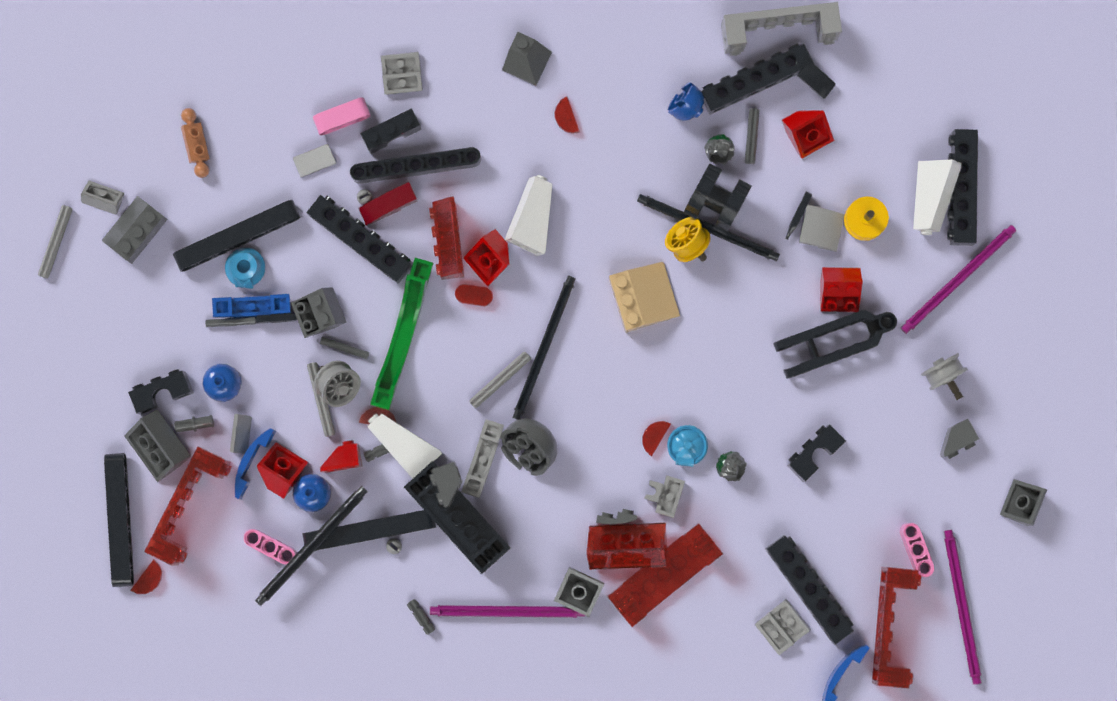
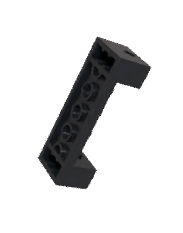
[404,461,511,574]

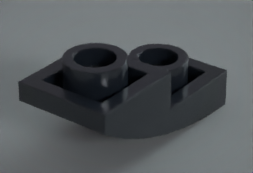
[797,61,836,99]

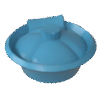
[225,248,265,289]
[667,425,708,467]

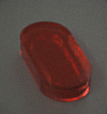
[455,284,493,307]

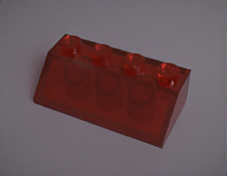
[429,196,464,280]
[586,523,667,570]

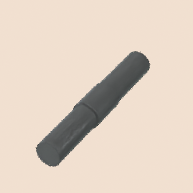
[205,317,256,327]
[320,337,370,359]

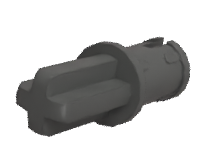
[174,415,214,432]

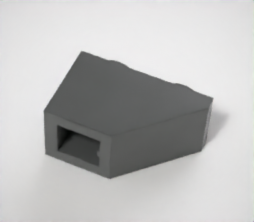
[940,419,979,459]

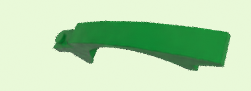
[370,258,434,410]

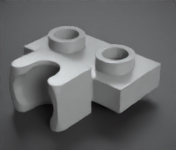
[644,475,685,518]

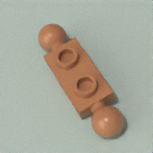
[181,108,210,178]

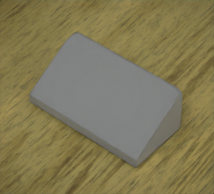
[293,144,336,177]
[81,181,124,214]
[230,414,252,454]

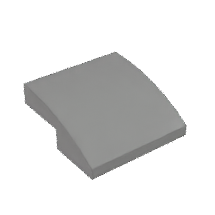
[381,52,422,94]
[799,205,845,252]
[755,599,811,655]

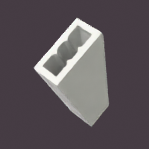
[913,160,961,235]
[505,175,552,256]
[367,413,442,479]

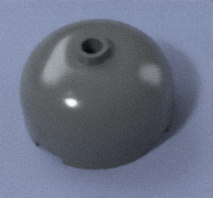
[500,419,557,476]

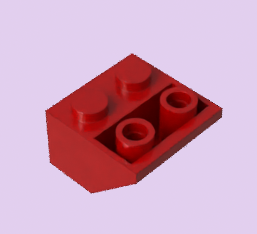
[820,267,863,312]

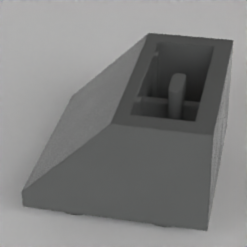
[291,287,347,338]
[430,462,462,508]

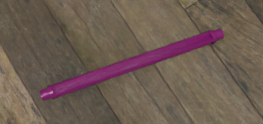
[901,225,1017,334]
[944,530,981,685]
[430,605,585,618]

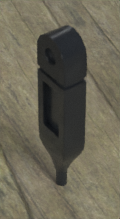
[785,191,812,240]
[256,313,297,324]

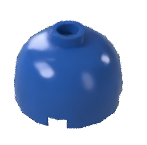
[668,82,704,121]
[202,364,242,402]
[292,474,331,512]

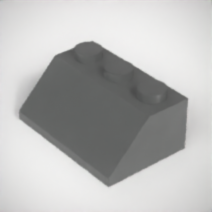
[102,196,168,264]
[124,410,191,482]

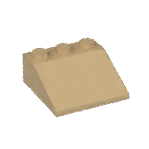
[608,262,680,333]

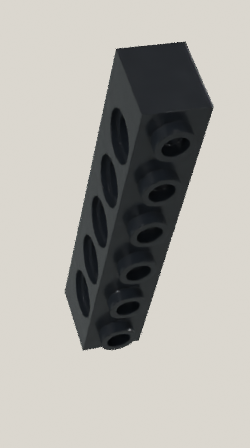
[701,44,814,115]
[947,129,978,246]
[306,195,412,284]
[765,535,854,645]

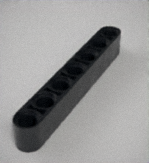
[350,147,481,184]
[173,200,301,272]
[104,453,134,588]
[302,510,436,551]

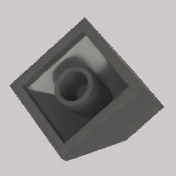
[502,32,552,86]

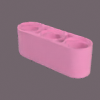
[313,98,371,136]
[900,523,934,577]
[244,529,297,565]

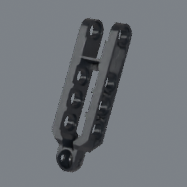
[773,310,897,379]

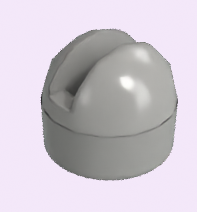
[357,189,372,205]
[386,539,402,554]

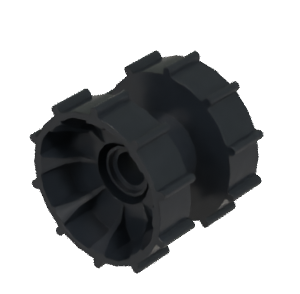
[683,164,752,235]

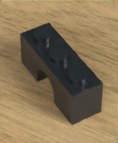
[360,108,422,154]
[128,369,194,415]
[787,424,846,482]

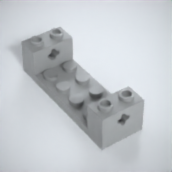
[721,2,842,56]

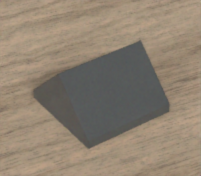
[1000,479,1047,526]
[554,567,605,617]

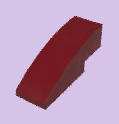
[358,182,418,226]

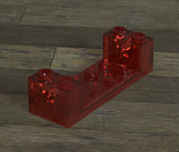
[144,446,232,566]
[607,523,723,627]
[872,567,921,689]

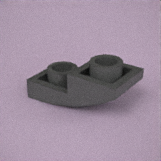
[596,509,637,524]

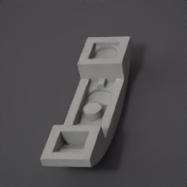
[461,419,504,498]

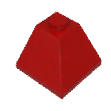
[782,110,834,159]
[463,229,510,287]
[320,440,363,473]
[257,442,308,499]

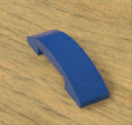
[212,294,291,318]
[235,428,276,500]
[822,645,870,701]

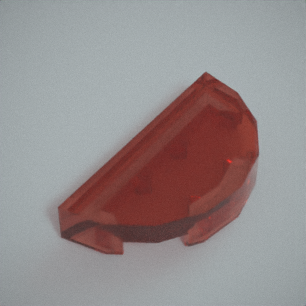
[554,96,580,134]
[359,407,397,424]
[642,421,671,457]
[130,559,162,594]

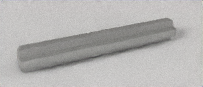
[38,205,72,278]
[469,352,531,408]
[307,362,335,437]

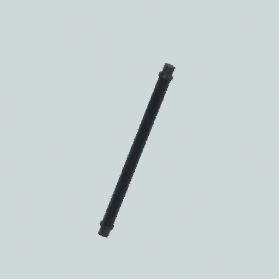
[637,194,780,262]
[512,275,576,420]
[255,486,368,606]

